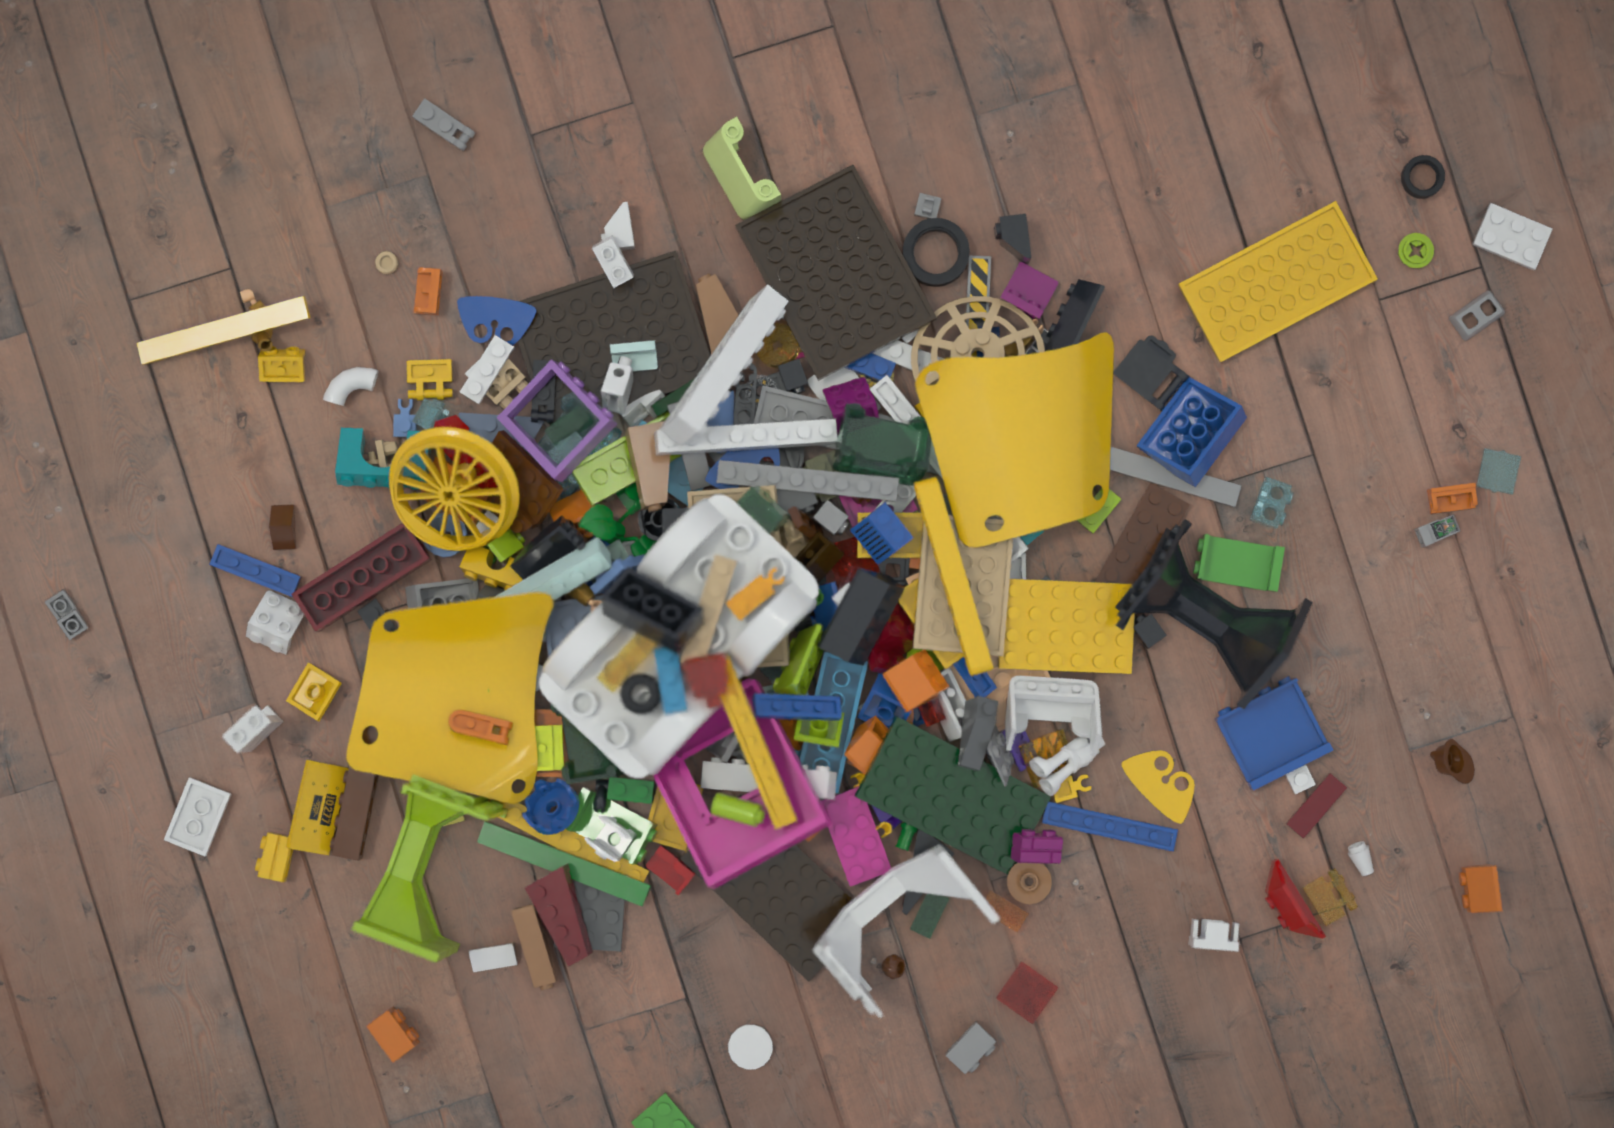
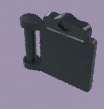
[1114,335,1189,412]

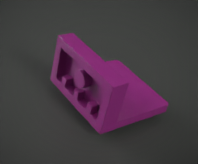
[1000,262,1058,320]
[822,377,880,435]

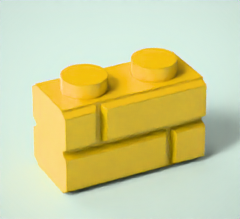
[255,832,294,882]

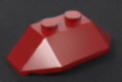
[1265,859,1326,939]

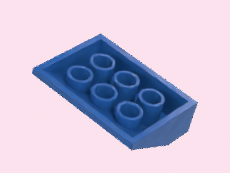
[1137,377,1247,487]

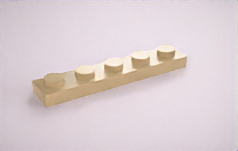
[680,554,737,670]

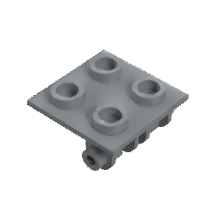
[986,726,1014,786]

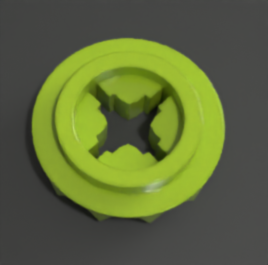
[1398,233,1434,269]

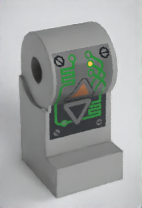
[1414,514,1461,548]

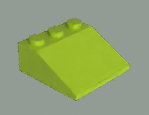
[773,624,824,695]

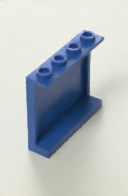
[1214,676,1333,791]

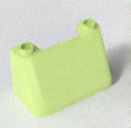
[703,117,781,220]

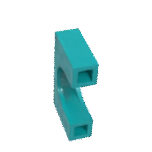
[335,427,431,490]

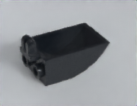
[510,515,590,580]

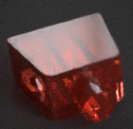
[683,652,728,709]

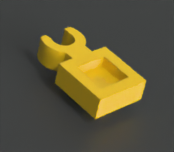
[1053,774,1092,803]

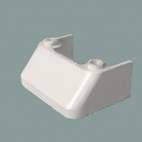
[1005,676,1102,756]

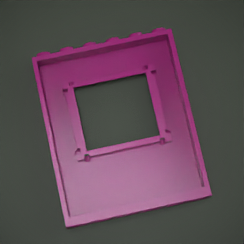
[653,679,832,889]

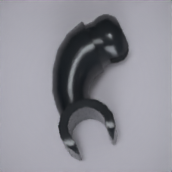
[593,779,609,813]

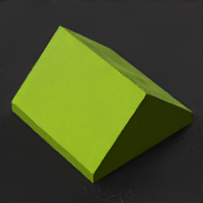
[794,712,844,748]

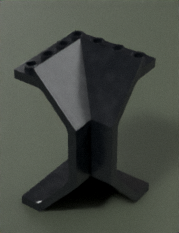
[1115,519,1313,709]

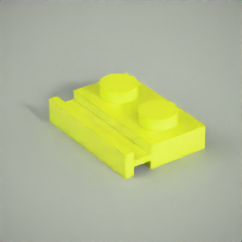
[535,725,564,771]

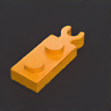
[725,567,785,621]

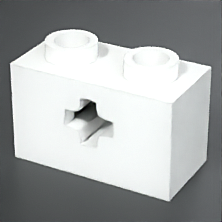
[592,235,634,288]

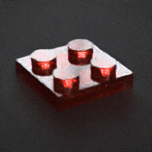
[996,961,1058,1024]

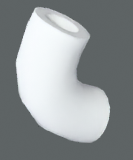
[323,367,378,406]

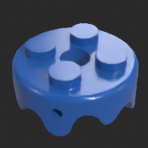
[522,778,580,835]

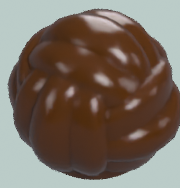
[881,954,905,979]

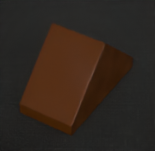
[269,504,296,550]

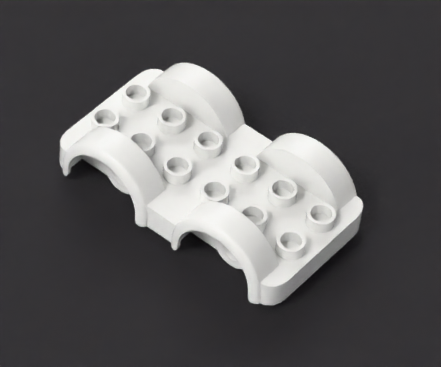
[539,495,819,778]

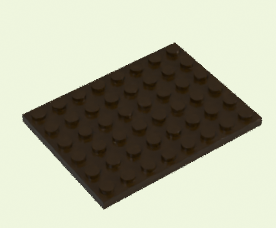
[735,164,937,381]
[518,250,710,432]

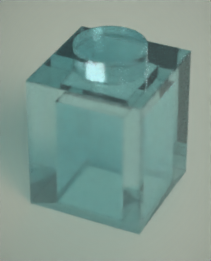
[412,398,449,430]

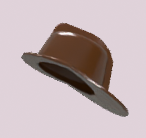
[1430,739,1475,784]

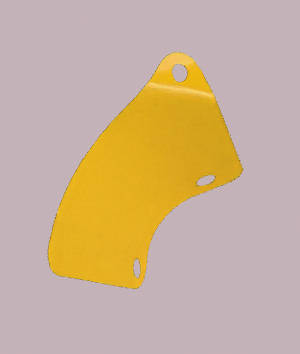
[915,332,1114,548]
[346,592,553,804]

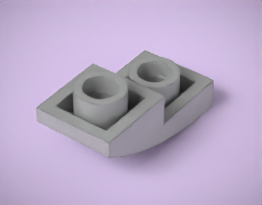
[45,589,89,640]

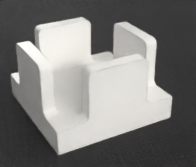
[1188,919,1239,951]

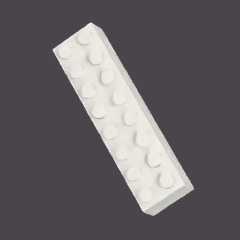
[660,284,788,446]

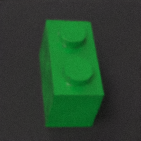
[607,776,655,804]

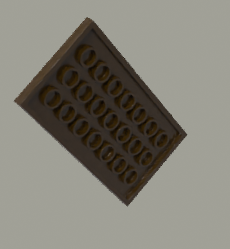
[680,793,853,982]

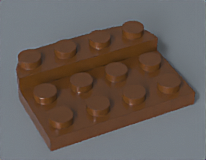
[486,430,564,533]

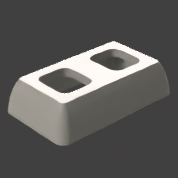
[1449,290,1505,341]

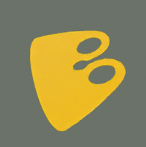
[1122,750,1195,824]

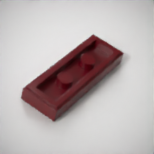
[1286,773,1347,839]

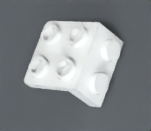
[246,591,305,655]

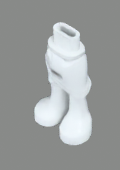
[1029,736,1105,796]

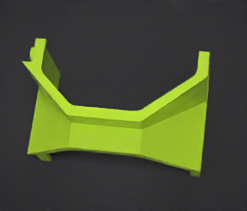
[352,774,508,962]

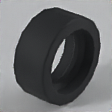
[1401,155,1445,199]

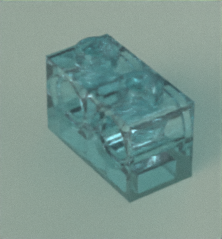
[1250,477,1294,529]

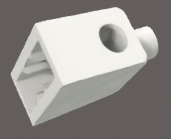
[601,356,633,414]

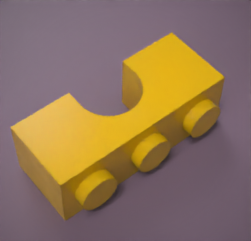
[459,547,523,590]

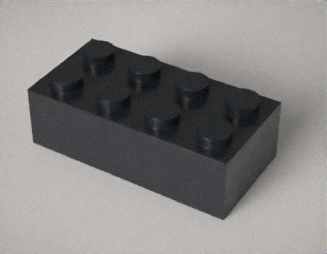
[601,567,704,655]

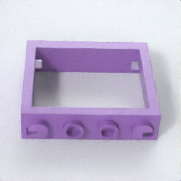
[497,359,617,482]

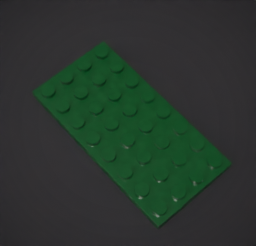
[854,716,1051,875]

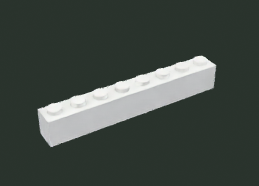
[654,419,838,456]

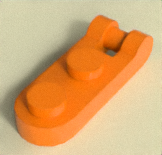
[448,710,513,745]

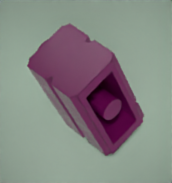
[1011,829,1063,864]

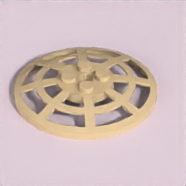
[911,296,1045,385]

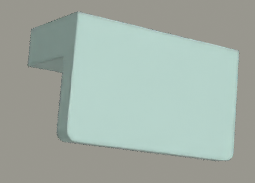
[610,340,658,372]

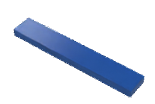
[1042,802,1178,852]

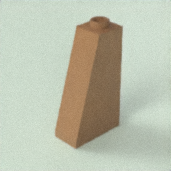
[696,273,739,354]
[625,421,670,512]
[511,904,558,990]

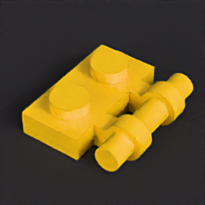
[407,359,453,401]

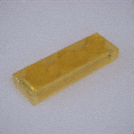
[596,633,658,693]

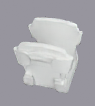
[584,815,637,862]

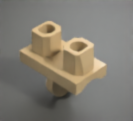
[366,440,398,467]

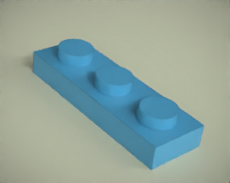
[654,647,688,715]

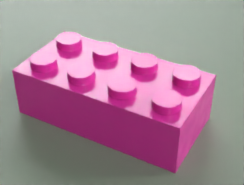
[821,787,891,887]

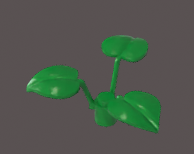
[579,482,657,557]

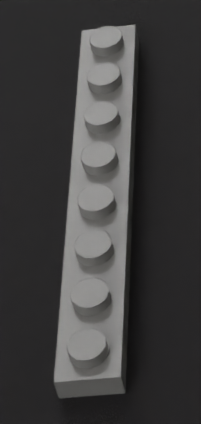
[717,460,899,501]

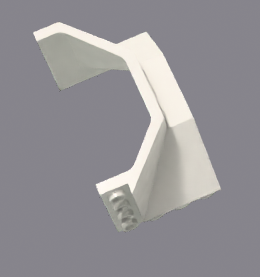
[813,845,1000,1017]

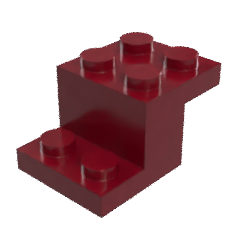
[868,603,914,674]

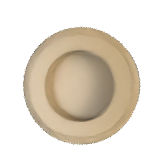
[375,251,398,275]

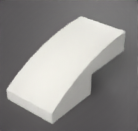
[620,390,665,427]

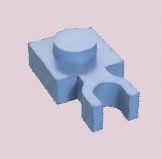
[393,399,417,438]

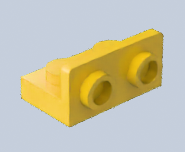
[258,346,305,382]

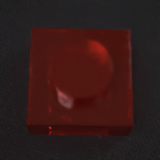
[919,698,946,727]

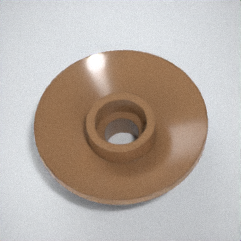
[1007,863,1052,904]

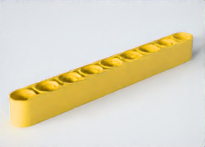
[914,477,993,676]

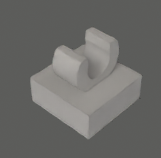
[914,193,941,219]

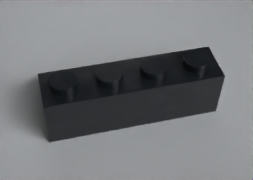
[1044,279,1105,352]
[817,568,905,666]

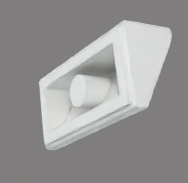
[469,943,518,972]

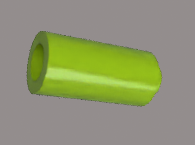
[711,793,765,827]

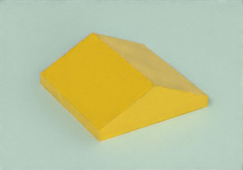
[286,662,342,722]

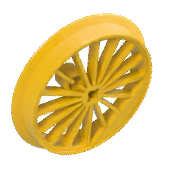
[389,427,519,551]

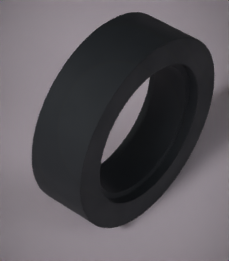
[902,218,970,287]

